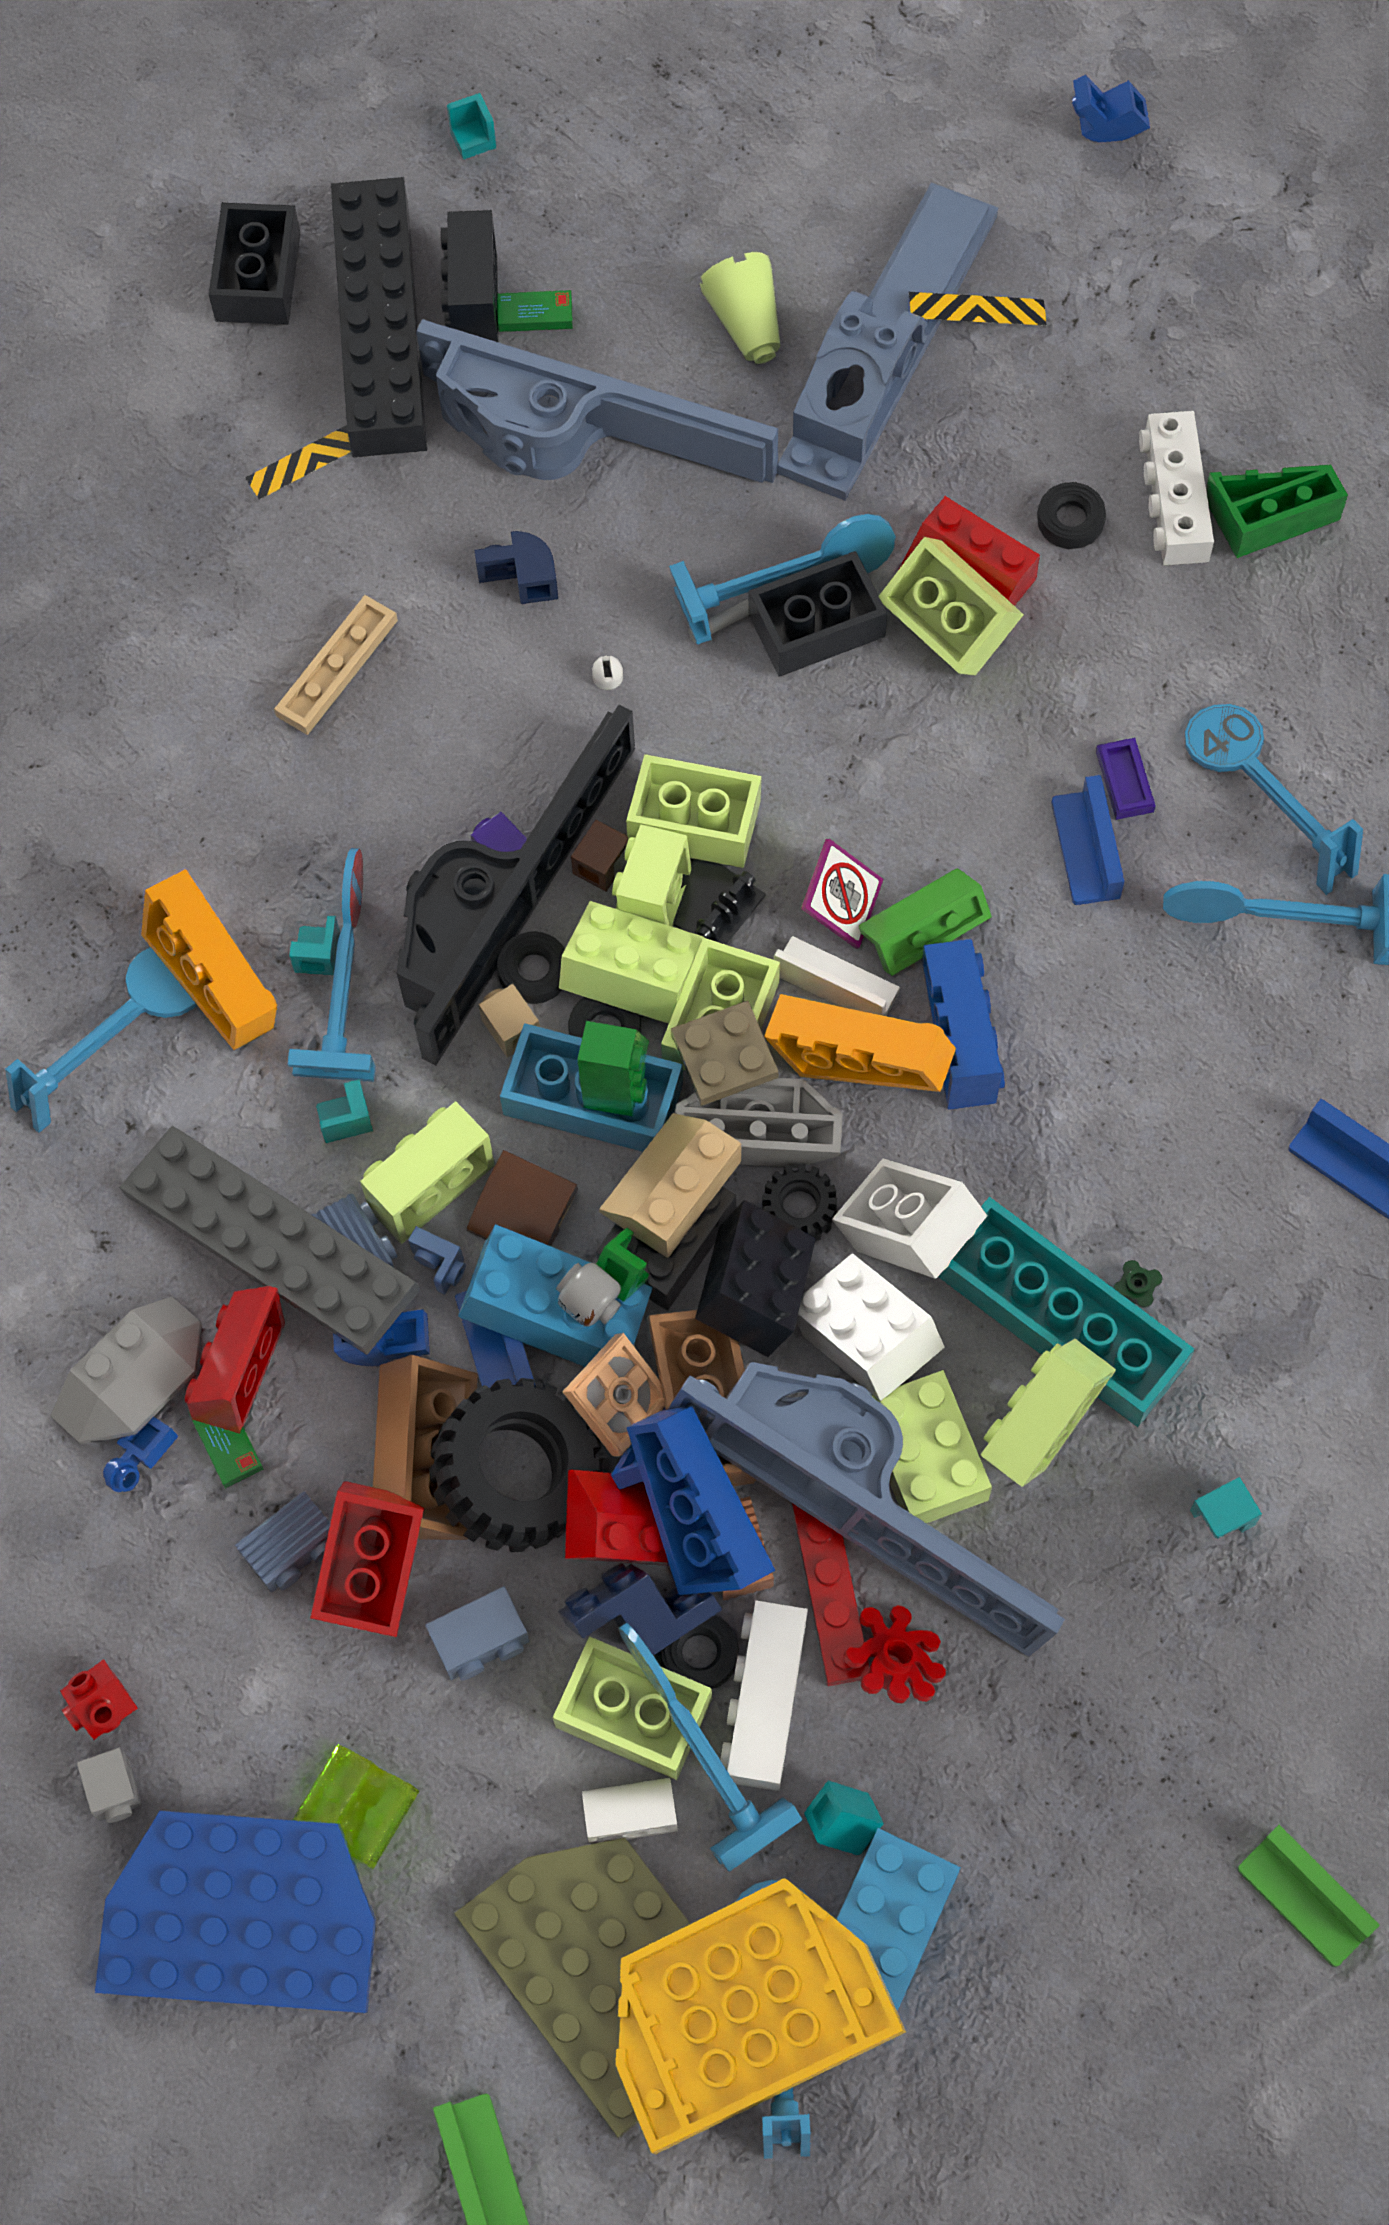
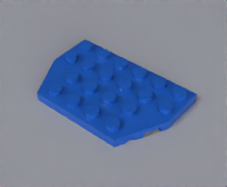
[95,1811,376,2013]

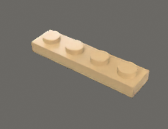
[274,595,398,735]

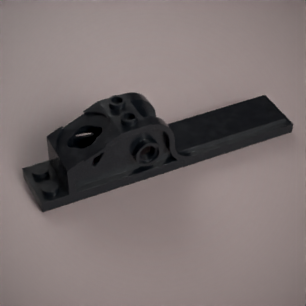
[396,704,635,1066]

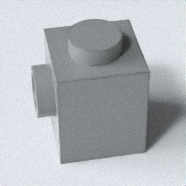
[77,1747,142,1823]

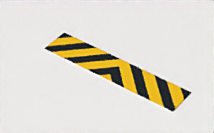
[909,292,1047,326]
[245,425,351,500]

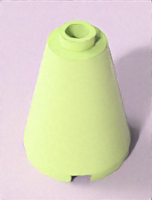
[699,252,780,364]

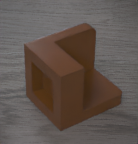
[571,819,628,892]

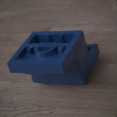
[558,1563,722,1655]

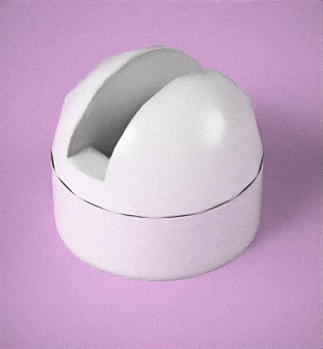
[592,656,623,690]

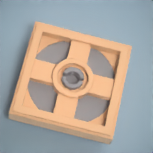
[563,1333,665,1456]

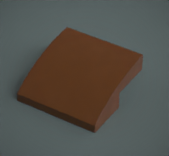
[466,1150,578,1246]

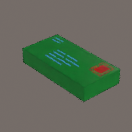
[497,290,573,332]
[188,1411,264,1489]

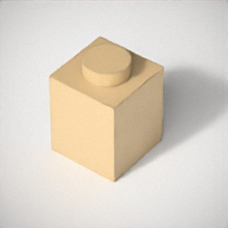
[478,984,540,1058]

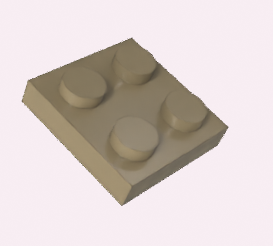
[671,1001,779,1106]

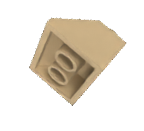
[599,1113,741,1258]

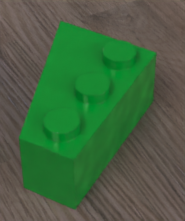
[1206,465,1348,558]
[577,1021,649,1117]

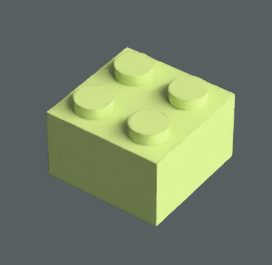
[612,824,692,927]

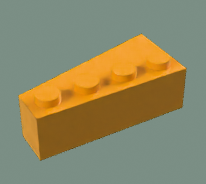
[141,869,277,1050]
[764,994,956,1092]

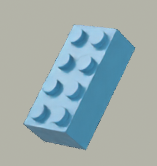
[500,1023,683,1152]
[458,1224,653,1367]
[837,1828,961,2012]

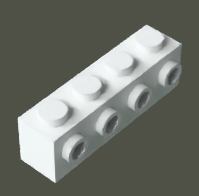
[1139,411,1214,565]

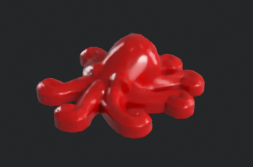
[844,1605,946,1704]

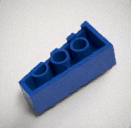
[922,939,1005,1110]
[626,1406,776,1595]

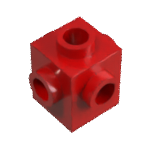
[60,1659,138,1740]

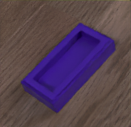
[1096,738,1156,820]

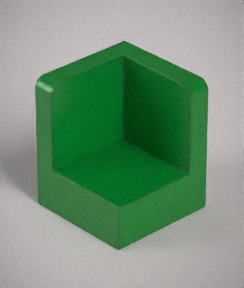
[596,1228,649,1302]

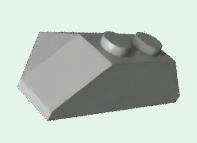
[675,1078,842,1168]
[50,1297,202,1445]

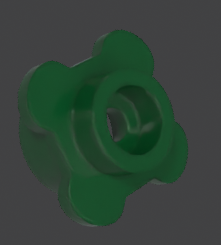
[1114,1260,1162,1308]

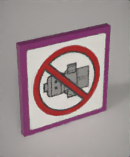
[801,839,884,949]

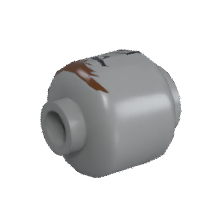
[556,1263,621,1327]

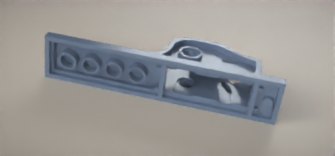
[777,182,998,501]
[416,319,778,483]
[667,1362,1065,1657]

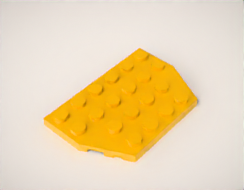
[615,1878,906,2154]

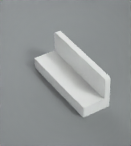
[774,936,900,1016]

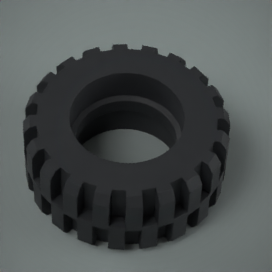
[429,1378,603,1552]

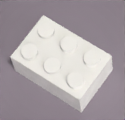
[832,1158,987,1279]
[796,1253,945,1401]

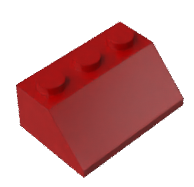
[899,496,1040,606]
[185,1286,285,1434]
[565,1470,669,1566]
[310,1481,424,1637]

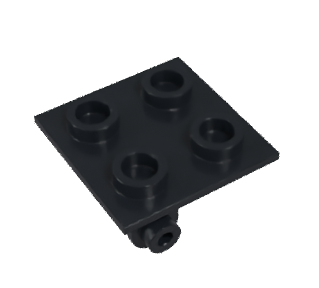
[673,859,766,945]

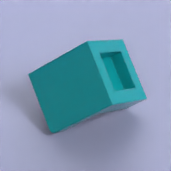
[447,93,497,160]
[289,916,340,975]
[316,1079,373,1143]
[1190,1477,1262,1539]
[804,1780,884,1855]

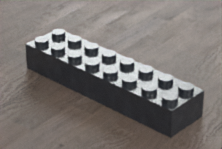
[331,177,427,458]

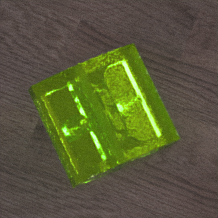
[292,1744,420,1869]

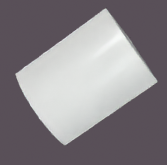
[582,1778,678,1844]

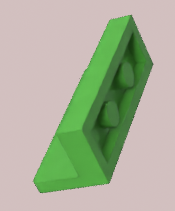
[858,868,992,976]
[1237,1825,1380,1967]
[433,2094,529,2225]

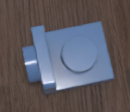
[408,1226,466,1295]

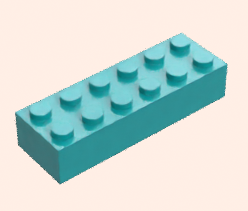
[938,1196,1195,1427]

